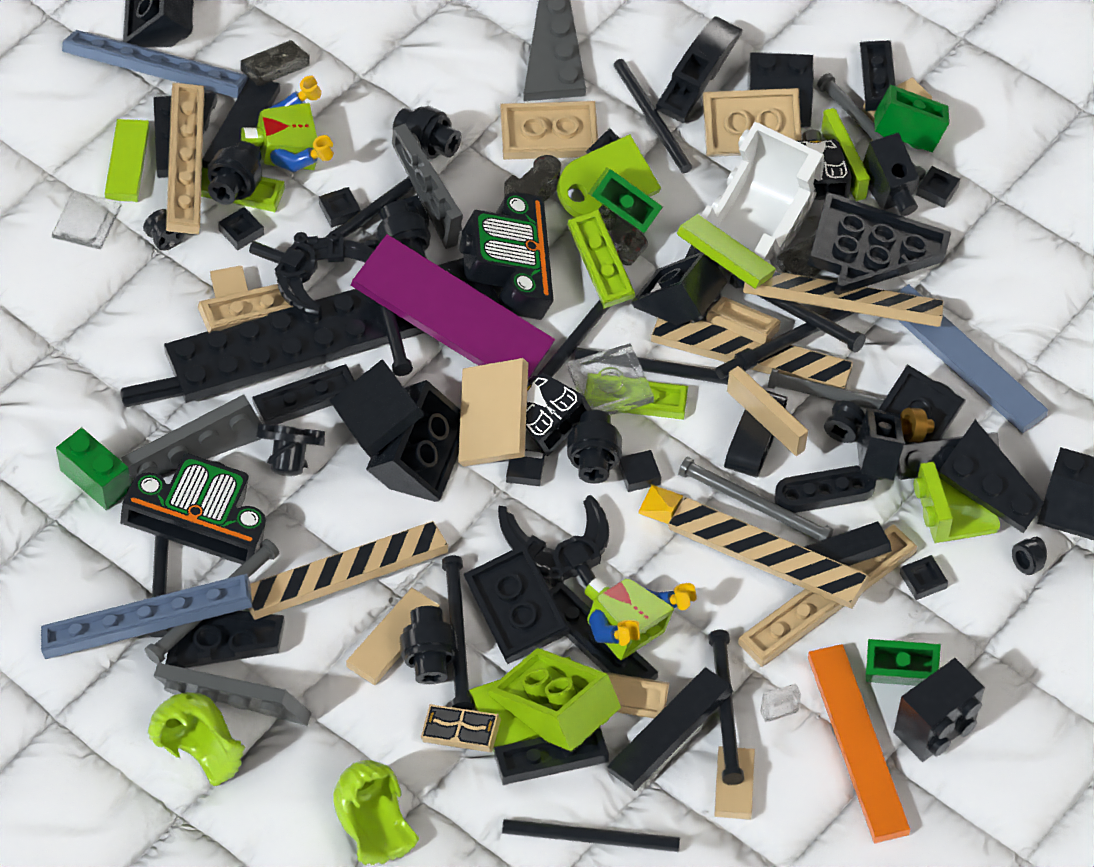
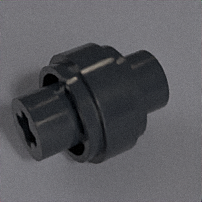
[393,106,461,159]
[208,141,262,205]
[376,201,431,259]
[567,410,622,484]
[400,606,458,684]

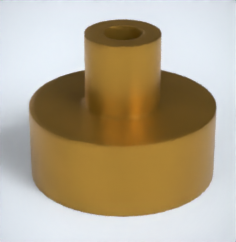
[900,408,934,443]

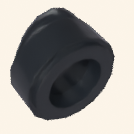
[1012,537,1047,575]

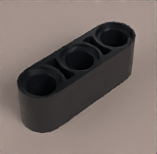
[724,390,788,478]

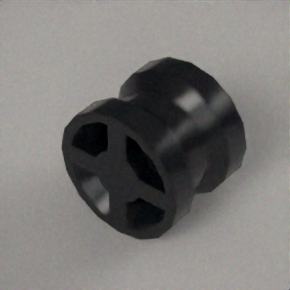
[143,209,184,251]
[824,400,865,443]

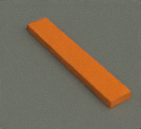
[808,644,911,843]

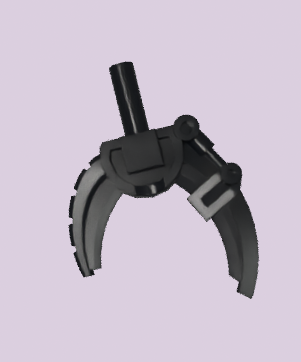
[249,230,374,316]
[498,495,609,587]

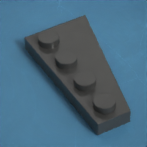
[523,0,586,102]
[392,124,463,249]
[121,394,262,479]
[153,663,312,726]

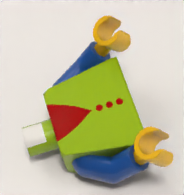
[241,75,333,172]
[584,578,697,660]

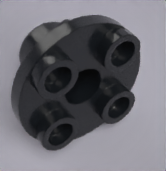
[256,424,325,476]

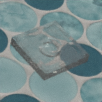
[567,343,654,416]

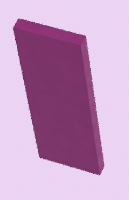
[350,234,555,380]

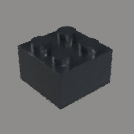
[893,658,985,762]

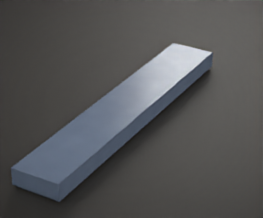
[62,30,250,98]
[898,284,1048,434]
[41,574,252,659]

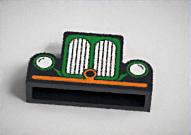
[459,192,554,320]
[120,453,266,565]

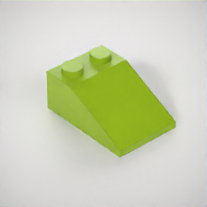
[487,648,622,751]

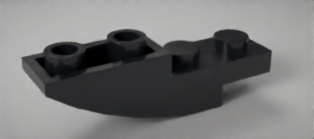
[656,16,743,124]

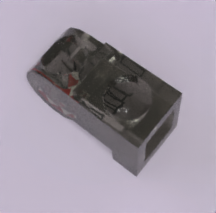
[504,155,561,202]
[598,205,648,266]

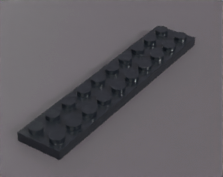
[164,258,500,403]

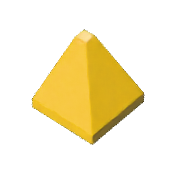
[639,484,683,524]

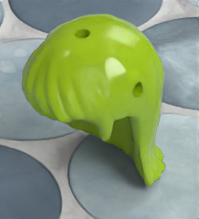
[148,692,245,786]
[333,760,419,866]

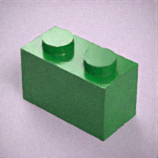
[874,85,949,153]
[588,167,663,233]
[56,427,131,510]
[866,639,941,686]

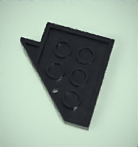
[807,192,951,295]

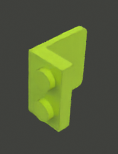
[914,462,1000,543]

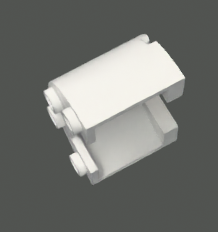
[698,122,824,265]

